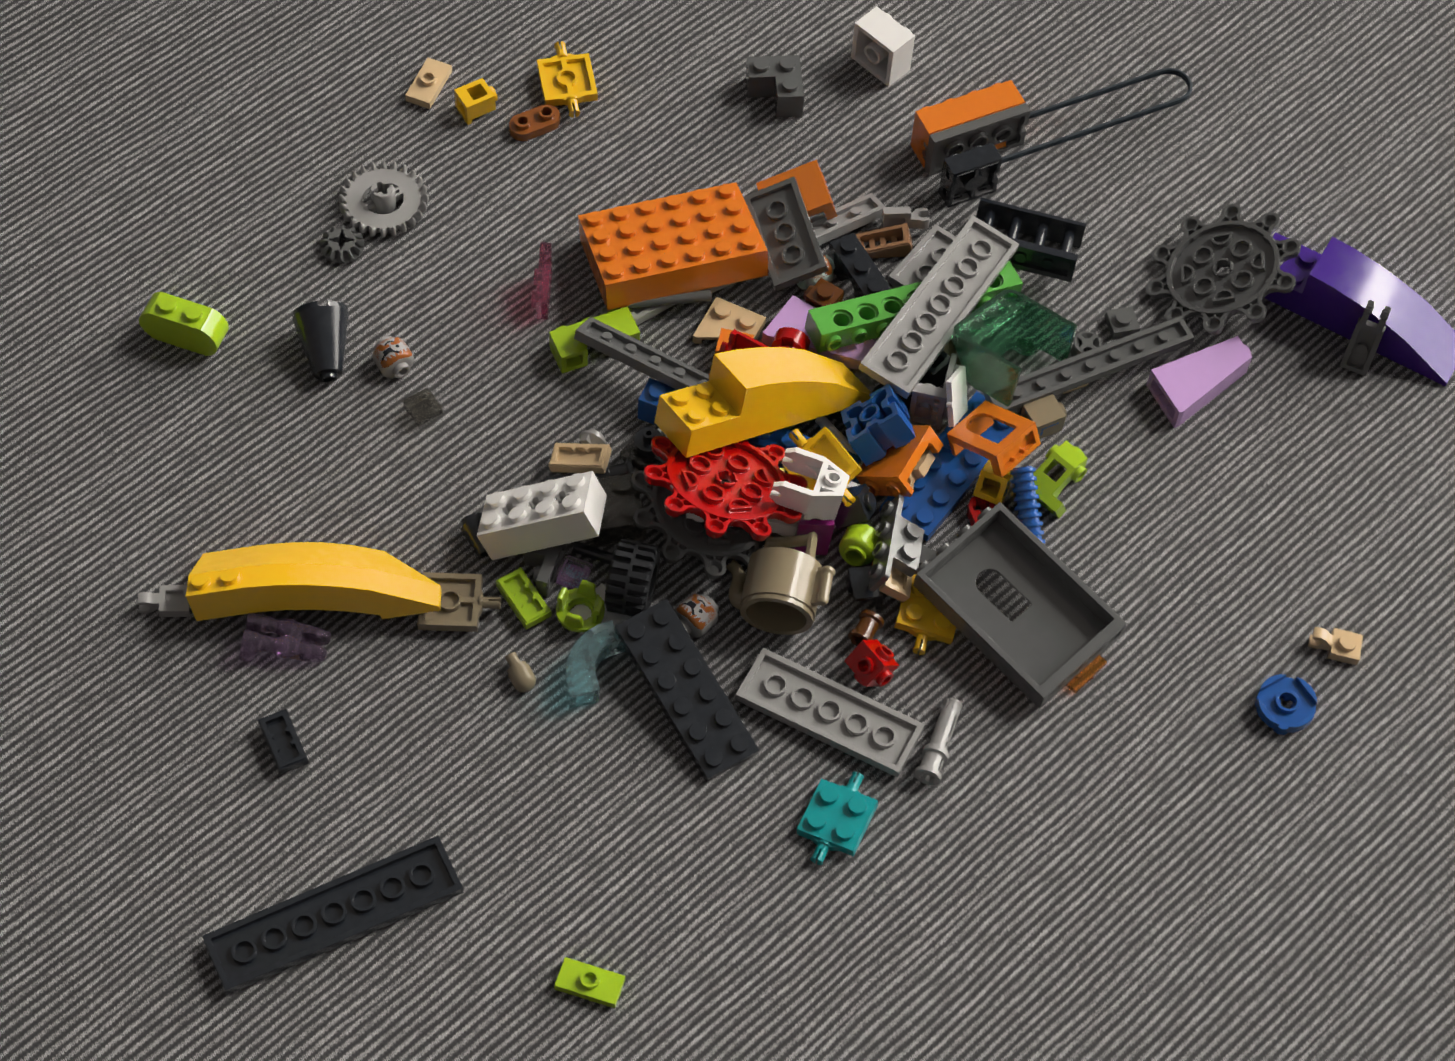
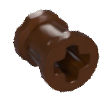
[848,609,885,646]

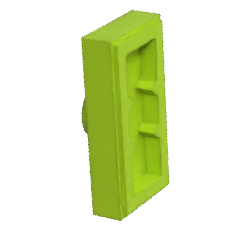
[496,567,552,630]
[554,957,625,1008]

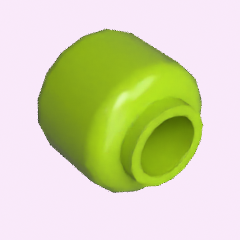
[839,523,878,566]

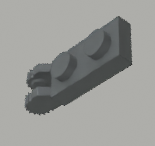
[1339,300,1391,376]

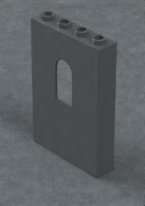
[913,502,1127,709]

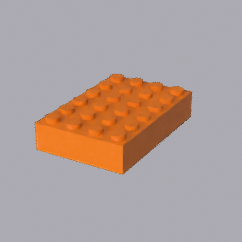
[578,182,768,310]

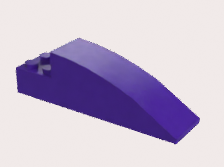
[1265,232,1455,387]

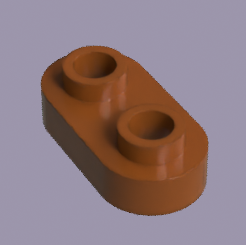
[509,104,560,141]

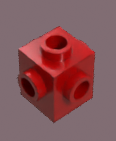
[844,639,899,687]

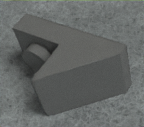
[523,544,567,598]

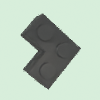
[745,55,804,118]

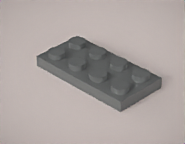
[744,177,829,291]

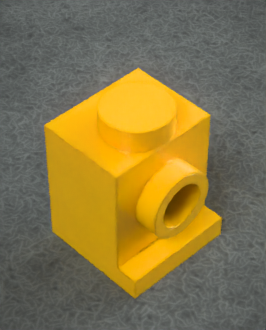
[454,78,498,125]

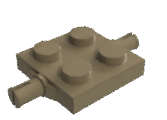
[417,572,501,632]

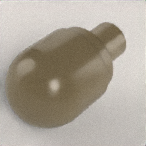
[505,652,536,693]

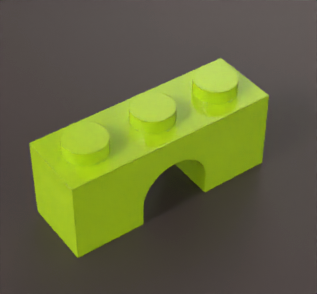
[549,306,640,373]

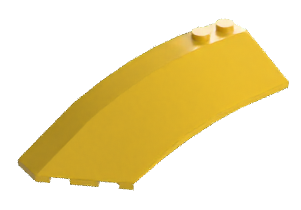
[186,542,441,621]

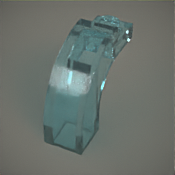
[565,620,627,709]

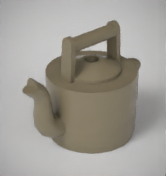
[726,532,836,635]

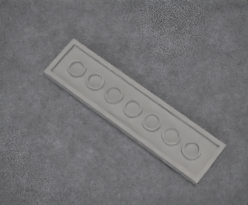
[858,215,1019,399]

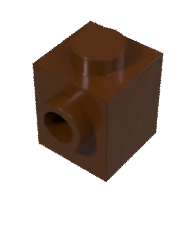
[803,278,844,308]

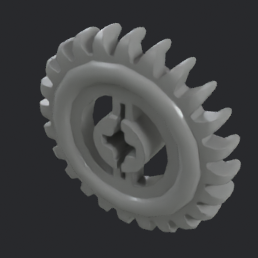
[338,160,429,237]

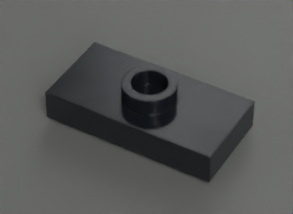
[258,709,309,775]

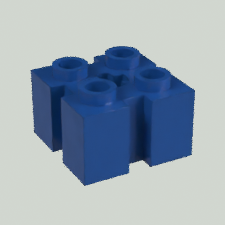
[841,384,916,466]

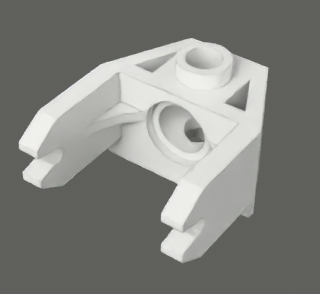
[769,447,850,520]

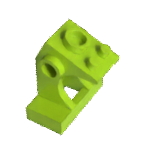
[1012,440,1088,519]

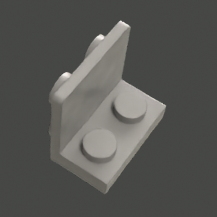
[909,353,961,430]

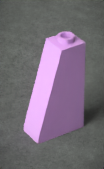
[762,295,876,377]
[1147,336,1252,428]

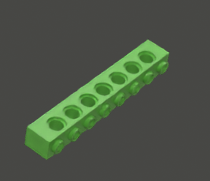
[805,261,1023,353]

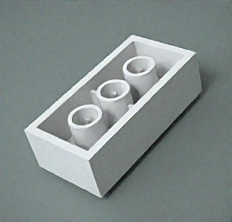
[477,471,607,560]

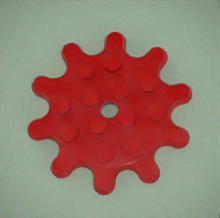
[644,436,808,541]

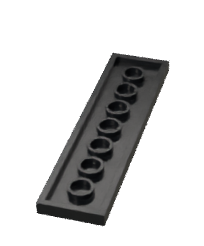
[202,836,464,995]

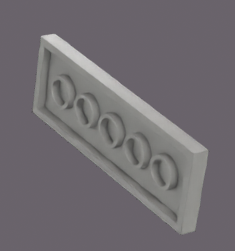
[735,648,925,778]

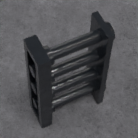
[976,197,1086,282]

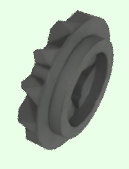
[320,224,364,263]

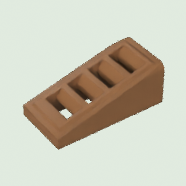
[855,223,913,258]

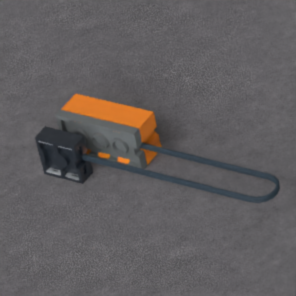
[910,68,1193,208]

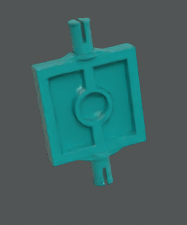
[797,771,878,865]

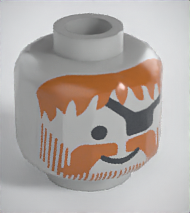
[372,336,414,378]
[675,594,719,638]

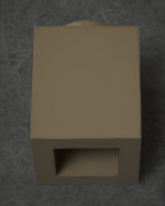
[1020,394,1067,439]

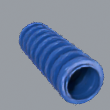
[1010,466,1046,544]

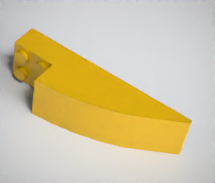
[654,347,872,458]

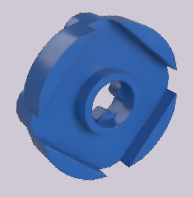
[1255,674,1317,735]

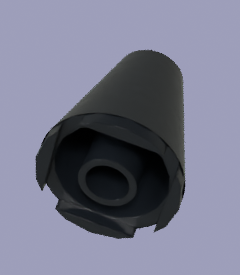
[292,300,349,383]

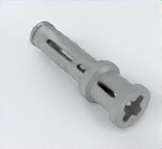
[914,698,963,785]

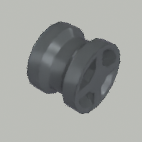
[1071,331,1101,357]

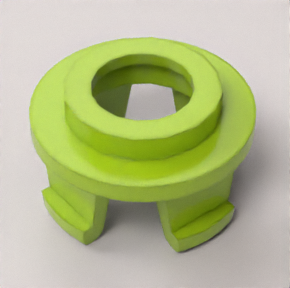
[556,580,605,632]

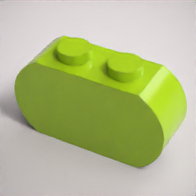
[139,292,229,356]

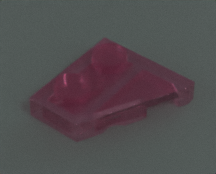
[531,242,552,320]

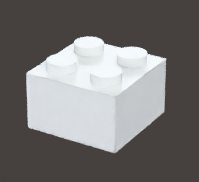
[851,6,915,87]

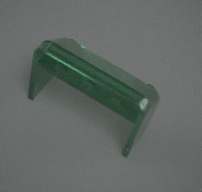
[951,289,1078,407]

